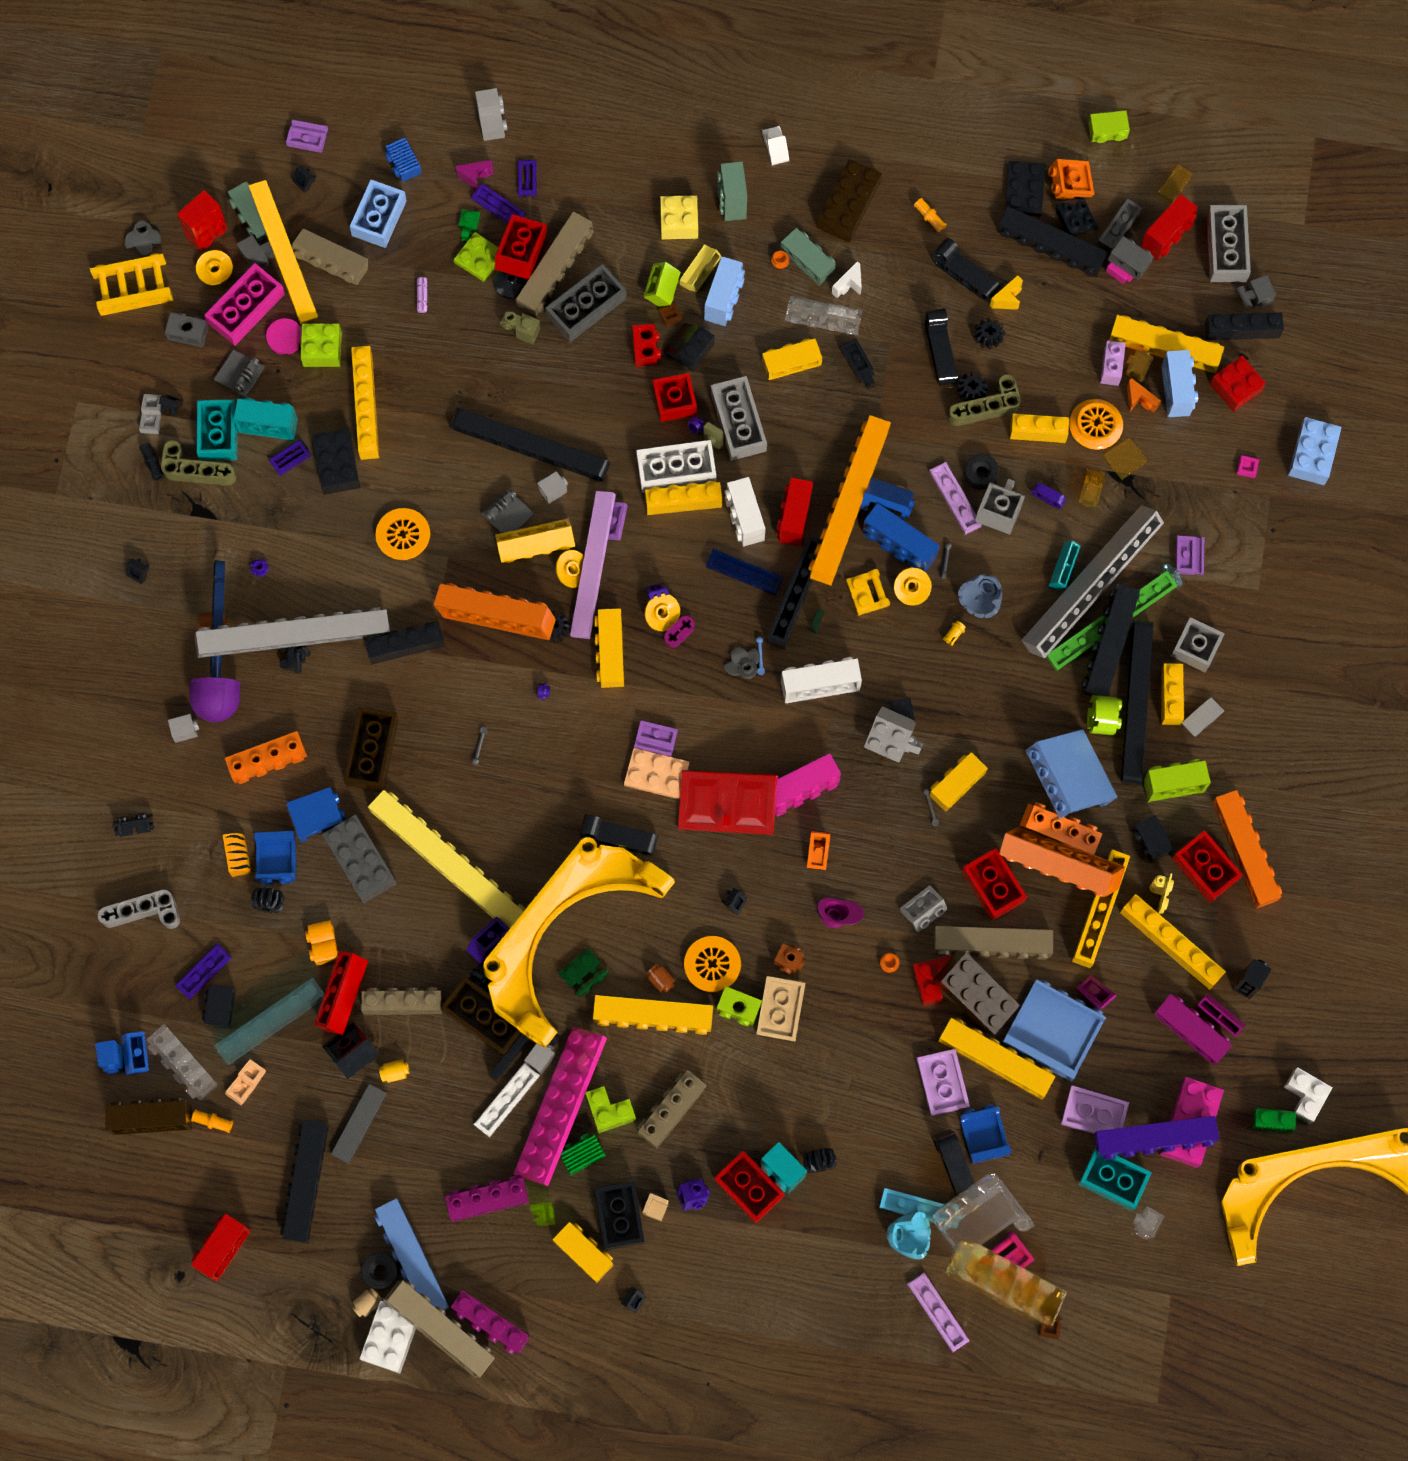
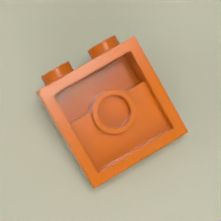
[1048,159,1094,200]

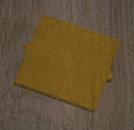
[1103,438,1148,480]

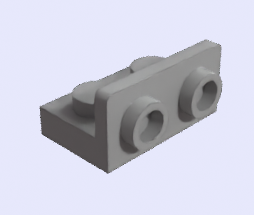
[899,885,947,932]

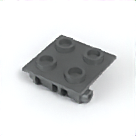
[214,349,265,397]
[481,489,534,533]

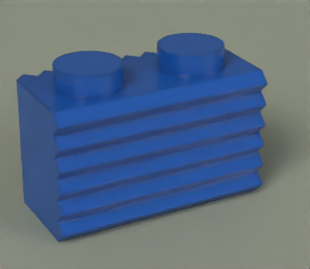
[384,137,422,182]
[121,1032,149,1076]
[95,1040,124,1075]

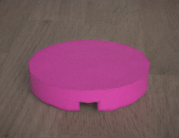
[266,318,302,355]

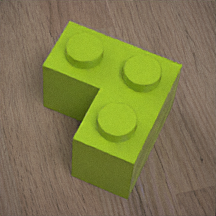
[585,1086,636,1133]

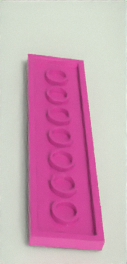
[513,1027,607,1186]

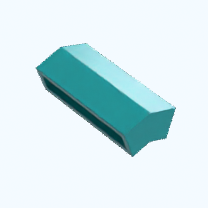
[1048,541,1080,591]

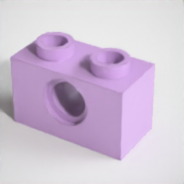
[1100,341,1126,386]

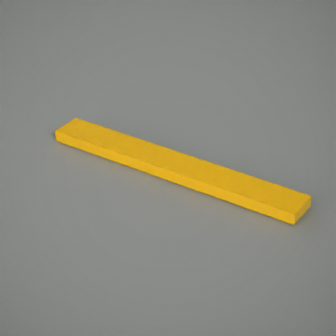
[248,180,318,324]

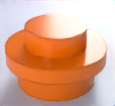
[771,251,790,269]
[880,953,900,973]

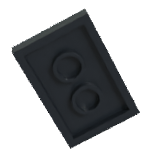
[1005,161,1045,217]

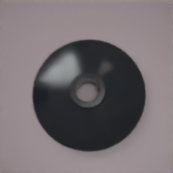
[493,270,529,299]

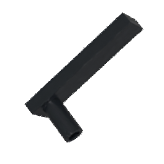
[489,1033,561,1083]

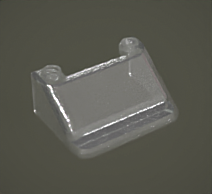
[933,1174,1035,1272]

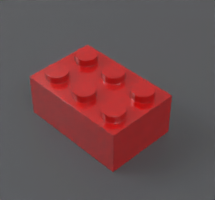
[177,190,227,252]
[1141,194,1198,261]
[494,214,547,279]
[776,478,813,547]
[1172,830,1243,903]
[962,848,1027,921]
[714,1151,785,1225]
[191,1214,251,1282]

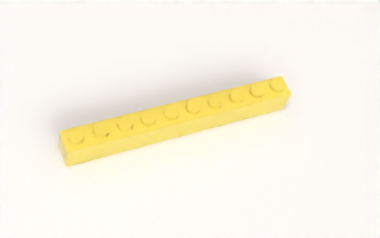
[368,790,525,928]

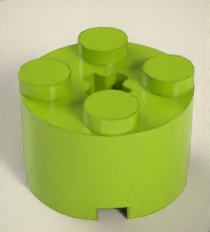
[1087,695,1122,735]

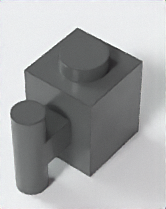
[1237,275,1276,309]

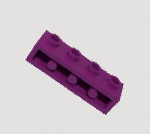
[1153,994,1232,1066]
[445,1175,530,1222]
[451,1290,530,1355]

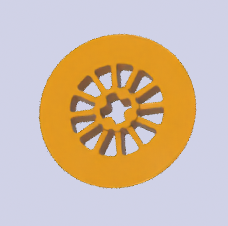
[1069,399,1123,450]
[375,508,430,560]
[684,936,741,992]

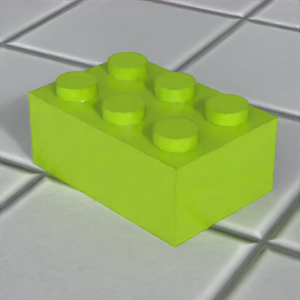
[1143,759,1211,802]

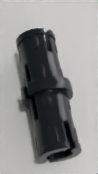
[139,443,164,481]

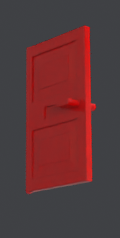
[678,770,778,835]

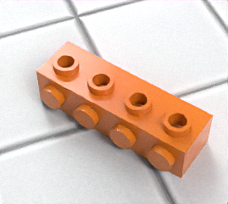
[225,731,307,784]
[1020,802,1102,855]

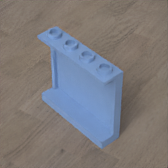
[1025,730,1117,819]
[1002,979,1106,1082]

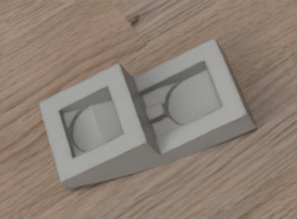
[139,394,162,434]
[1182,697,1224,737]

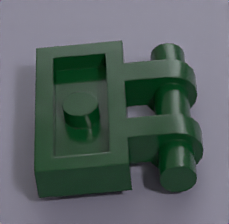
[558,948,609,998]

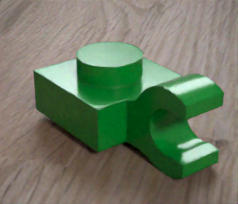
[459,209,481,242]

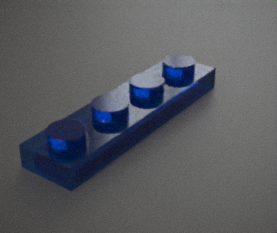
[706,549,783,595]

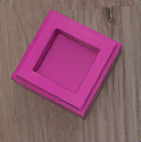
[1237,455,1259,478]

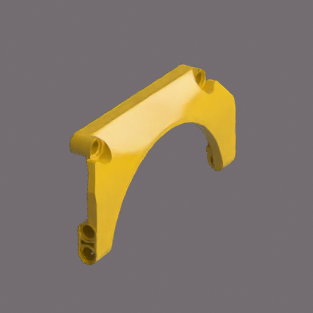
[484,837,675,1048]
[1221,1128,1408,1266]

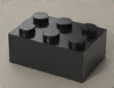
[312,428,361,495]
[595,1182,645,1251]

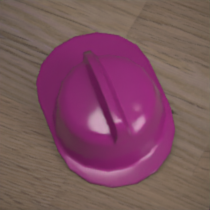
[817,898,864,929]

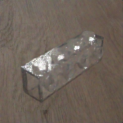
[785,296,863,335]
[146,1024,218,1100]

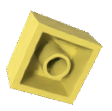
[660,196,698,239]

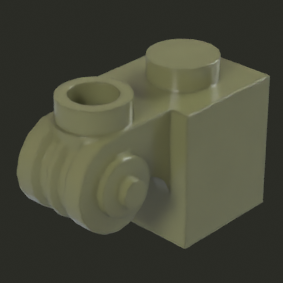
[500,311,541,344]

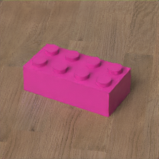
[204,263,285,346]
[775,754,841,817]
[1160,1077,1224,1168]

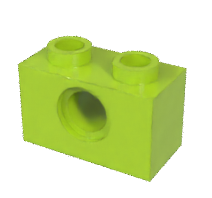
[717,986,762,1026]

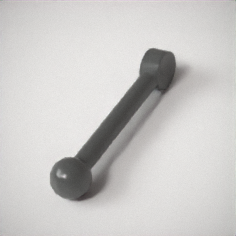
[941,542,952,580]
[472,727,488,765]
[923,788,940,827]

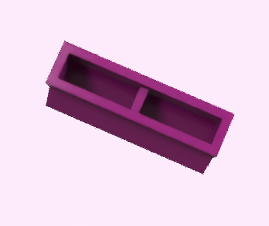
[1198,993,1246,1037]

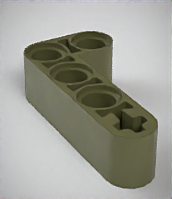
[948,375,1021,426]
[161,440,237,485]

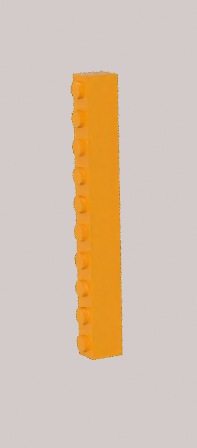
[808,415,891,585]

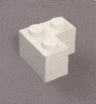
[1284,1067,1333,1125]

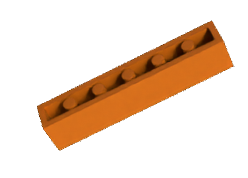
[1212,790,1282,909]

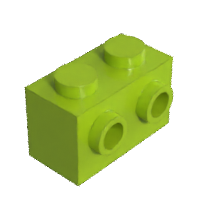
[1088,111,1130,143]
[643,262,681,307]

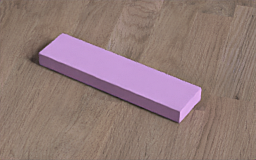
[929,462,982,535]
[907,1273,969,1353]

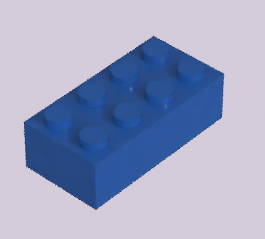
[862,503,940,572]

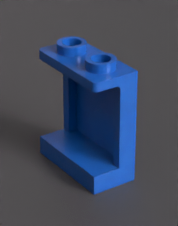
[860,478,915,521]
[286,787,346,843]
[255,831,297,885]
[959,1104,1011,1164]

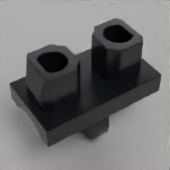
[280,645,311,673]

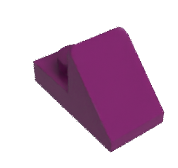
[456,160,494,190]
[1077,975,1117,1010]

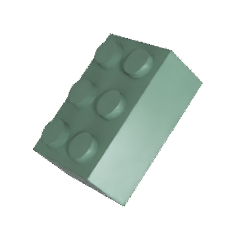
[717,161,747,221]

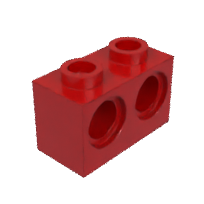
[632,324,661,367]

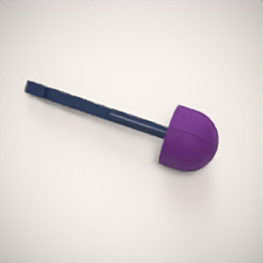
[189,560,240,722]

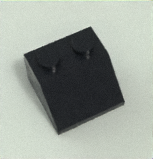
[663,323,715,372]
[322,1022,379,1079]

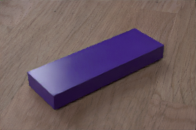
[471,183,526,224]
[175,943,232,1000]

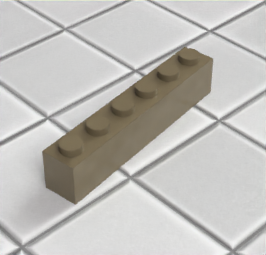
[516,212,594,317]
[934,926,1053,960]
[383,1280,495,1378]

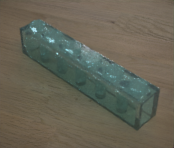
[214,977,324,1065]

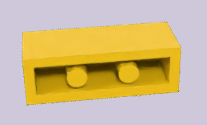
[762,338,822,380]
[1010,414,1069,443]
[1161,663,1184,725]
[930,752,988,812]
[553,1222,614,1283]

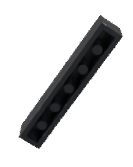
[997,206,1108,277]
[767,536,823,650]
[1081,583,1140,697]
[280,1119,329,1244]

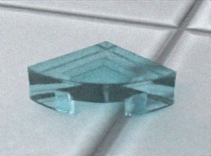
[1162,564,1183,588]

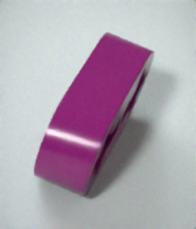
[664,616,695,648]

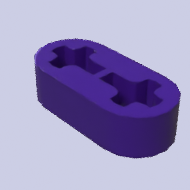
[1031,482,1066,509]

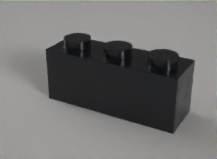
[1232,959,1272,1000]

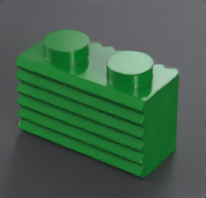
[1251,1108,1296,1134]
[560,1133,606,1176]

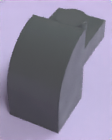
[237,235,275,268]

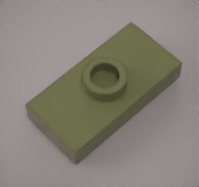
[704,422,723,450]

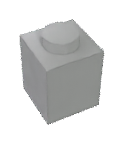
[537,472,568,504]
[168,714,199,743]
[524,1044,555,1075]

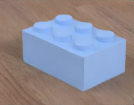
[350,180,407,248]
[704,257,745,326]
[1161,350,1198,417]
[1288,417,1342,485]

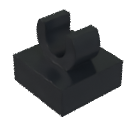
[292,166,317,192]
[159,394,184,416]
[126,558,150,584]
[721,888,747,915]
[618,1286,646,1314]

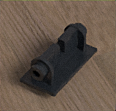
[112,813,154,837]

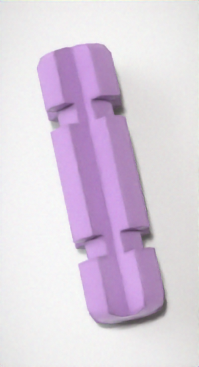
[417,277,427,313]

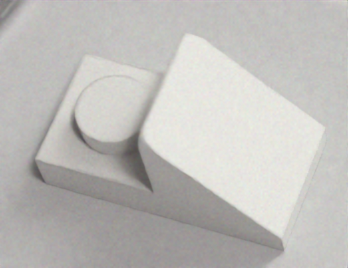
[762,126,789,165]
[832,262,861,298]

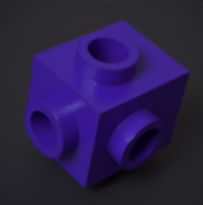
[677,1179,710,1211]

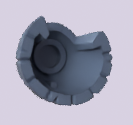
[958,574,1002,618]

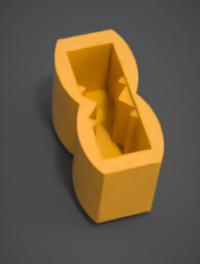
[305,920,338,965]

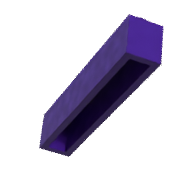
[1094,1116,1219,1160]

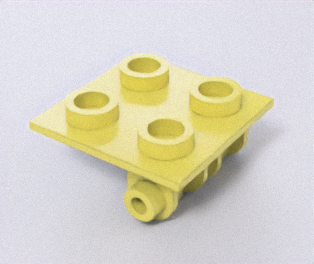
[1150,873,1174,914]

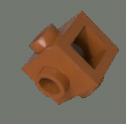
[774,944,806,975]

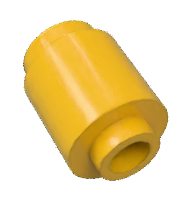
[379,1059,409,1083]

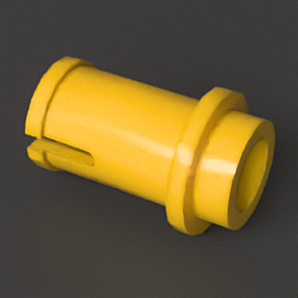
[943,621,966,646]

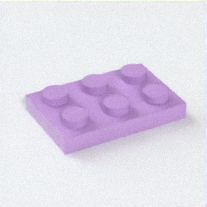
[917,1049,970,1116]
[1061,1086,1129,1134]

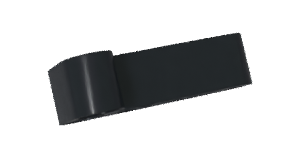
[933,237,1000,302]
[925,308,958,386]
[580,814,658,856]
[932,1129,981,1212]

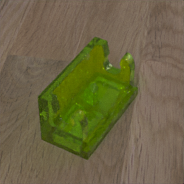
[530,1202,556,1227]

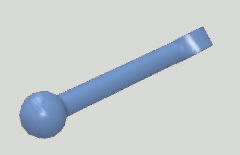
[756,636,765,675]

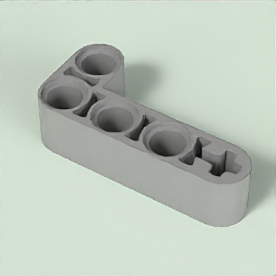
[98,890,180,929]

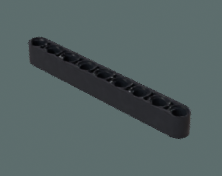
[449,408,610,481]
[1121,620,1153,785]

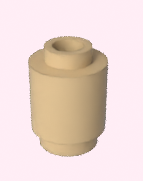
[352,1288,383,1317]

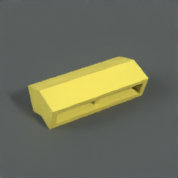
[680,244,722,292]

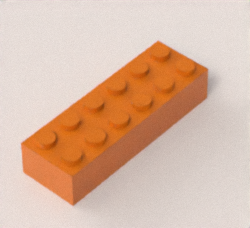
[434,583,556,640]
[999,826,1125,897]

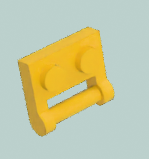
[846,569,890,615]

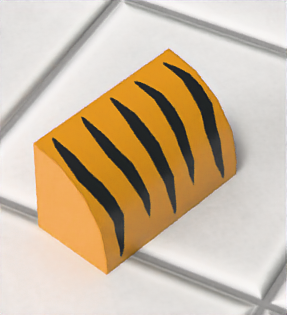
[223,833,251,877]

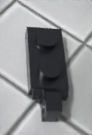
[840,339,875,389]

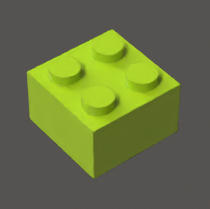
[301,324,342,367]

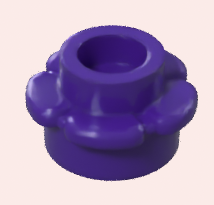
[688,417,705,434]
[250,559,269,577]
[537,682,550,701]

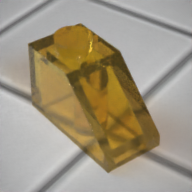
[1078,468,1105,508]

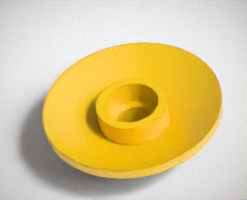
[196,250,233,285]
[556,550,584,588]
[894,568,932,605]
[645,594,680,631]

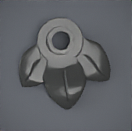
[125,221,161,256]
[723,647,760,679]

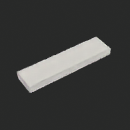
[474,1063,540,1138]

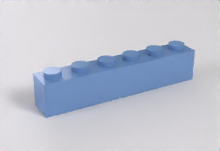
[374,1198,450,1311]

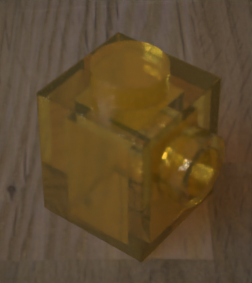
[1125,349,1154,382]

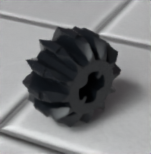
[973,317,1005,350]
[956,371,988,402]
[545,611,570,644]
[251,887,285,913]
[803,1148,837,1173]

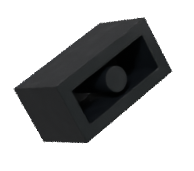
[1132,815,1174,863]
[202,985,236,1030]

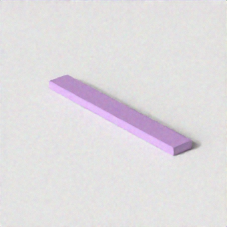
[570,491,616,639]

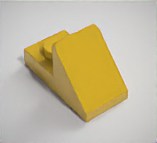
[990,276,1023,309]

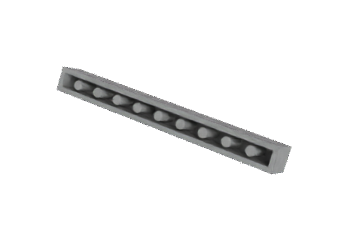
[1022,505,1164,659]
[194,608,390,658]

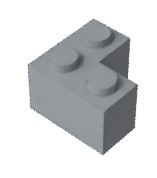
[475,88,508,141]

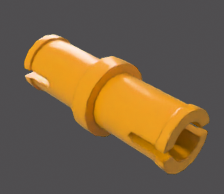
[914,198,947,232]
[191,1109,233,1133]

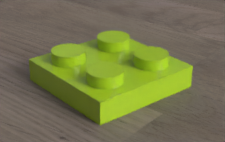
[454,232,499,282]

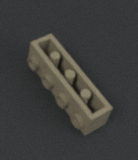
[292,229,368,285]
[361,987,443,1015]
[637,1070,706,1149]

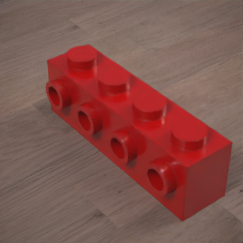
[314,951,368,1035]

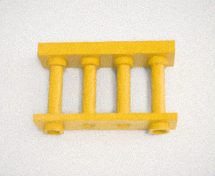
[90,253,174,316]

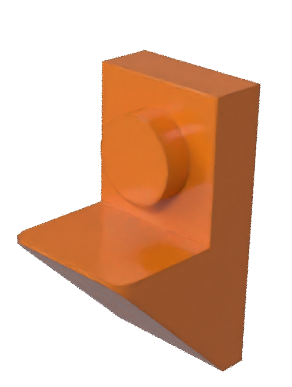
[1127,378,1161,413]
[807,831,831,870]

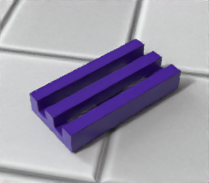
[518,160,537,197]
[269,440,311,476]
[645,583,669,600]

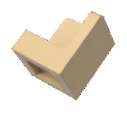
[643,1193,669,1222]

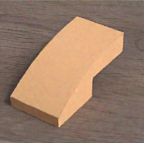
[226,1059,266,1106]

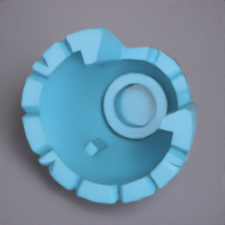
[886,1212,931,1260]

